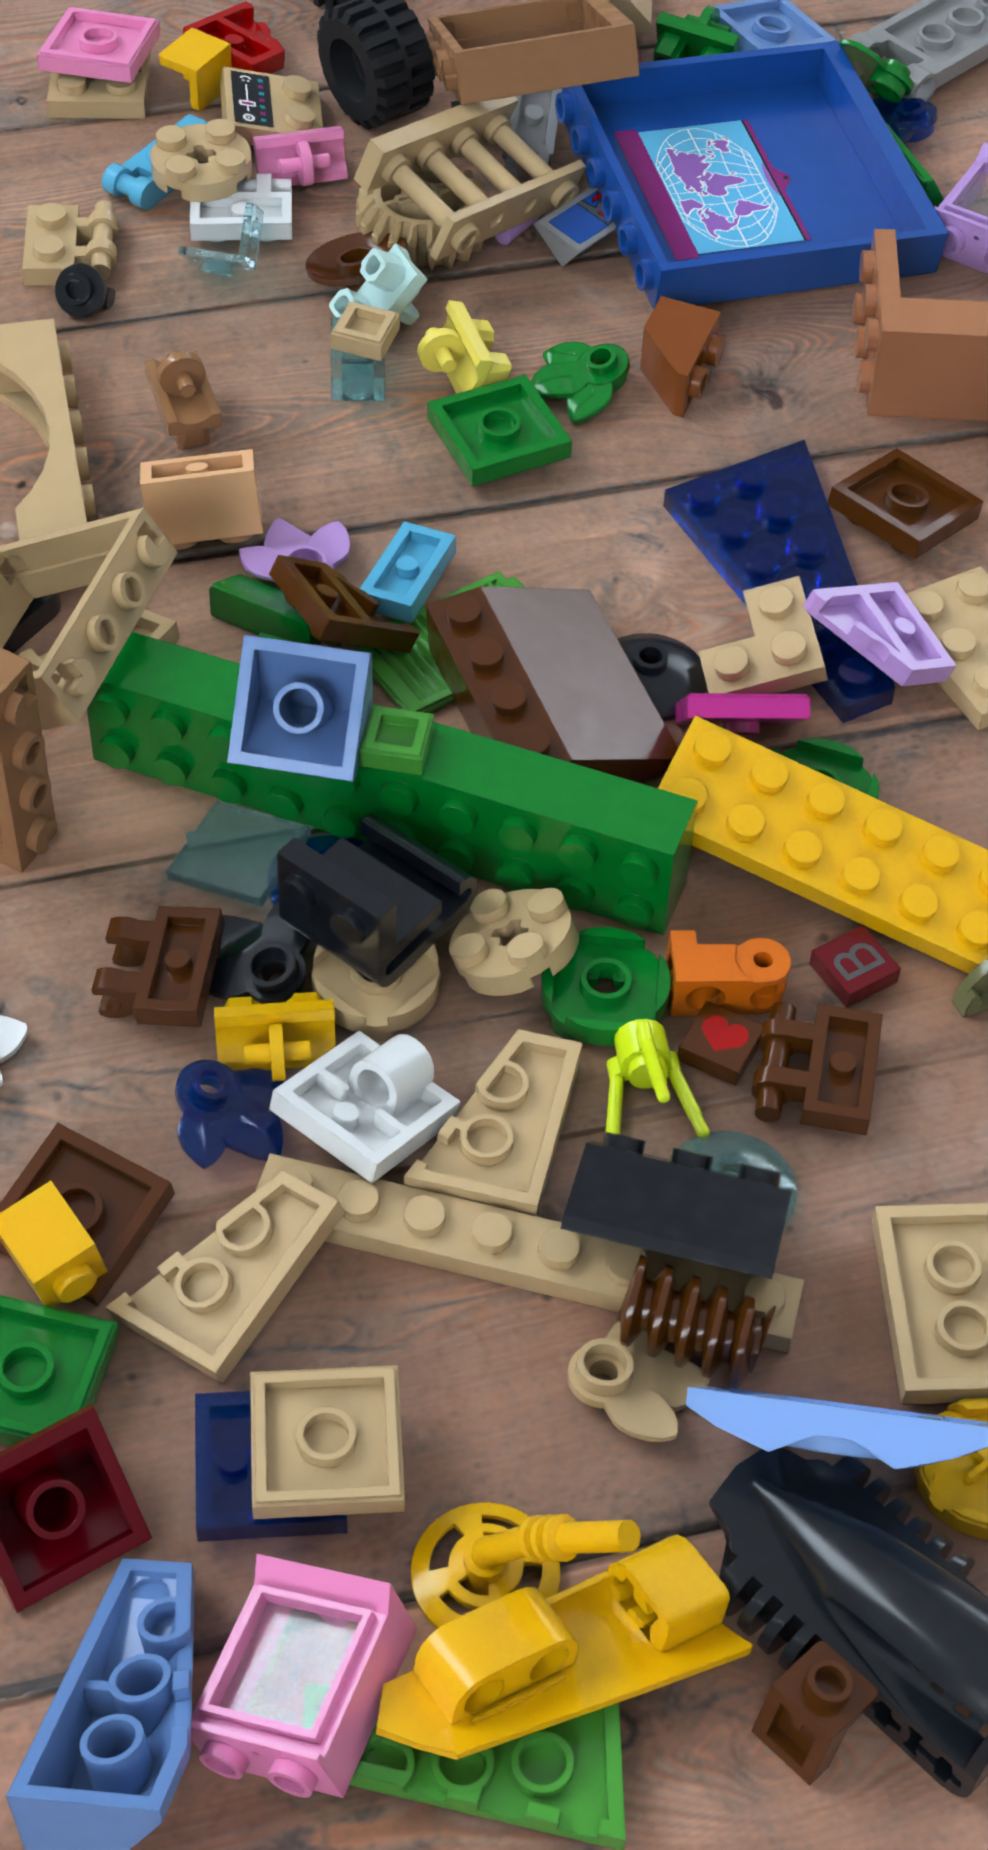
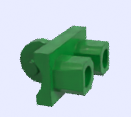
[653,5,740,61]

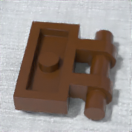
[751,1002,883,1135]

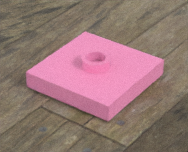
[37,7,161,83]

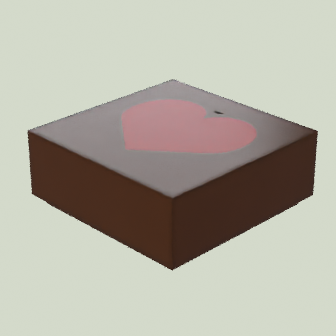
[678,1001,763,1086]

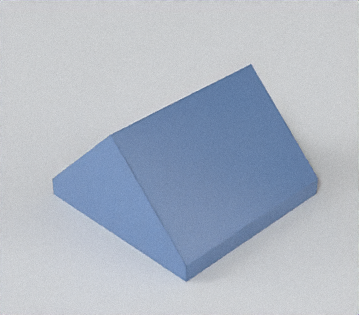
[227,635,373,781]

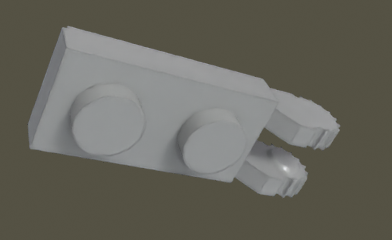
[502,88,562,180]

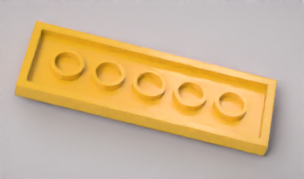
[658,715,988,974]

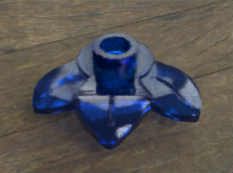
[872,97,938,144]
[175,1060,285,1169]

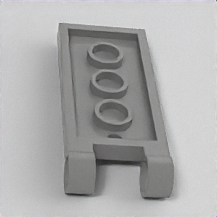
[849,0,988,110]

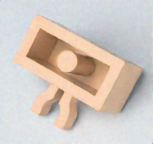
[140,449,263,550]

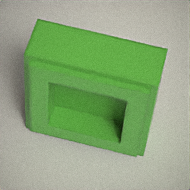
[359,705,434,775]

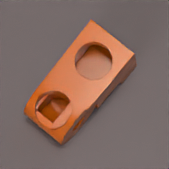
[664,930,791,1017]

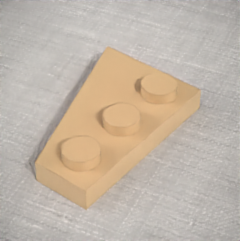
[404,1029,582,1217]
[105,1170,345,1384]

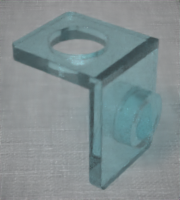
[178,203,264,276]

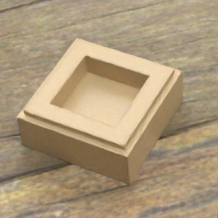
[330,302,400,361]

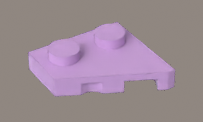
[803,582,957,687]

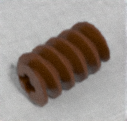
[616,1255,776,1389]

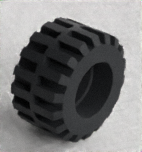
[317,0,435,129]

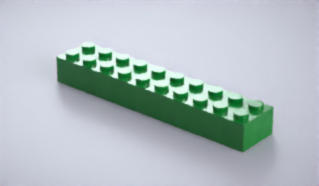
[87,632,698,936]

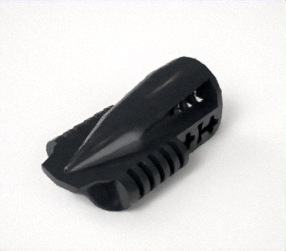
[709,1447,988,1798]

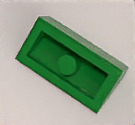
[209,574,321,645]

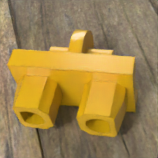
[214,992,336,1082]

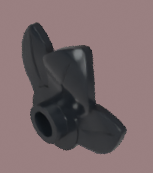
[209,901,310,1004]

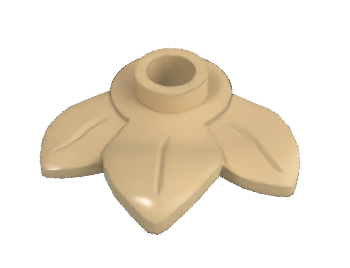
[567,1322,711,1442]

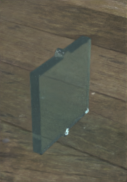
[166,800,311,907]

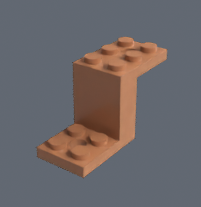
[852,229,988,421]

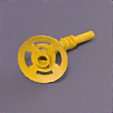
[411,1502,641,1629]

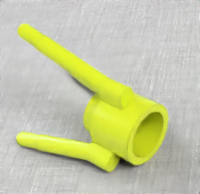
[605,1019,710,1139]

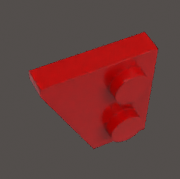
[183,1,285,74]

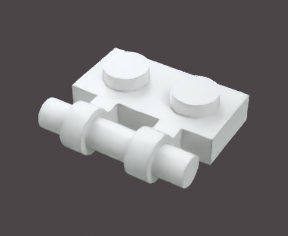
[190,173,293,242]

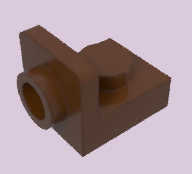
[751,1641,878,1786]

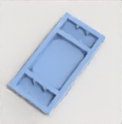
[686,1386,988,1469]

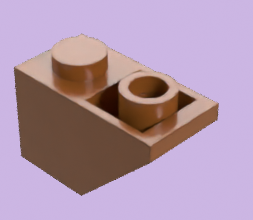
[640,296,726,417]

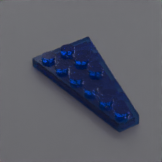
[663,440,895,723]

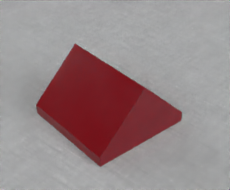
[0,1404,152,1613]

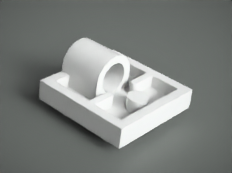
[269,1031,461,1184]

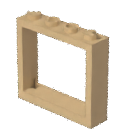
[0,507,178,730]

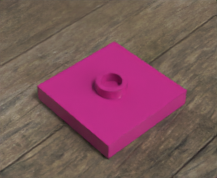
[675,693,811,734]

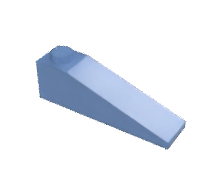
[6,1558,195,1850]

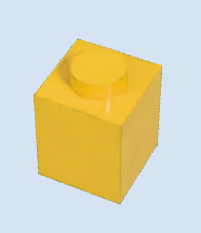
[0,1181,108,1307]

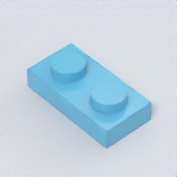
[360,521,456,623]

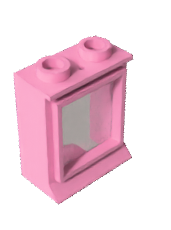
[191,1553,417,1798]

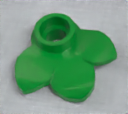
[839,39,914,103]
[531,342,630,425]

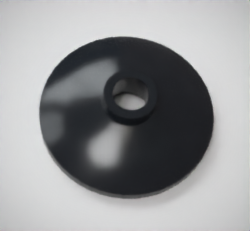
[618,633,706,722]

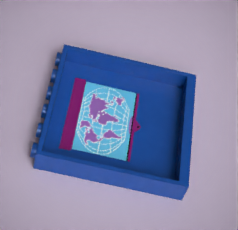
[555,41,949,310]

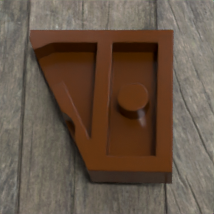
[269,555,420,653]

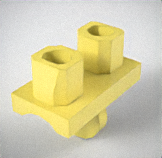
[417,300,512,394]

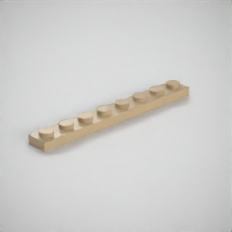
[256,1153,804,1353]

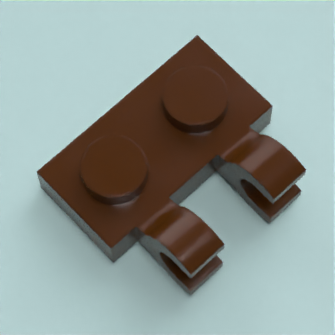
[91,906,225,1027]

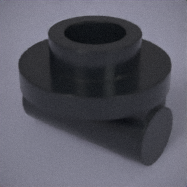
[55,263,116,317]

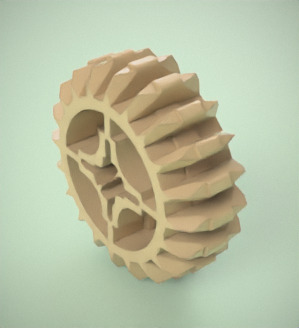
[356,162,489,271]

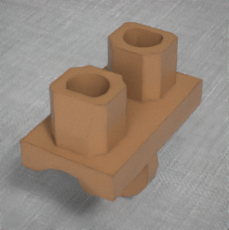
[144,350,222,450]

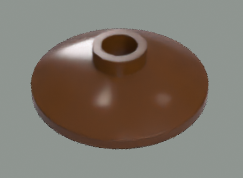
[306,231,408,291]

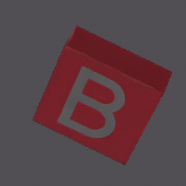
[809,925,901,1008]

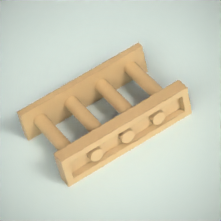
[354,96,587,261]

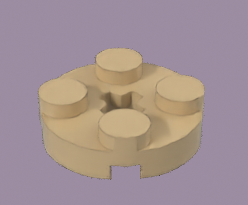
[150,119,252,202]
[449,887,579,996]
[311,944,441,1042]

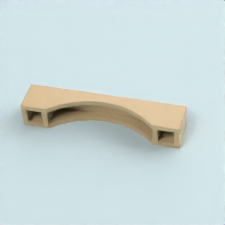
[0,318,97,541]

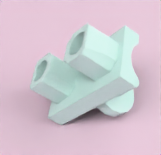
[329,243,428,325]

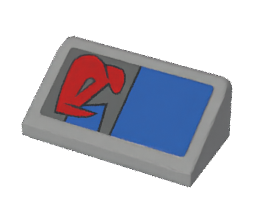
[534,187,617,267]

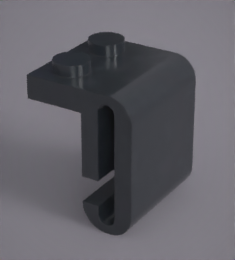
[277,814,477,987]

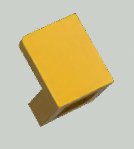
[159,28,232,111]

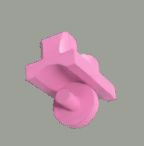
[253,126,348,186]

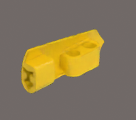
[376,1534,753,1760]

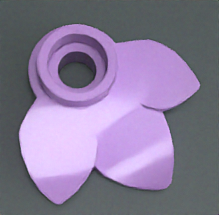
[239,518,350,582]

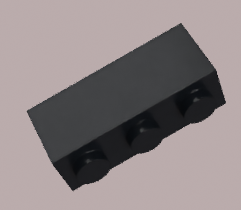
[560,1132,793,1279]

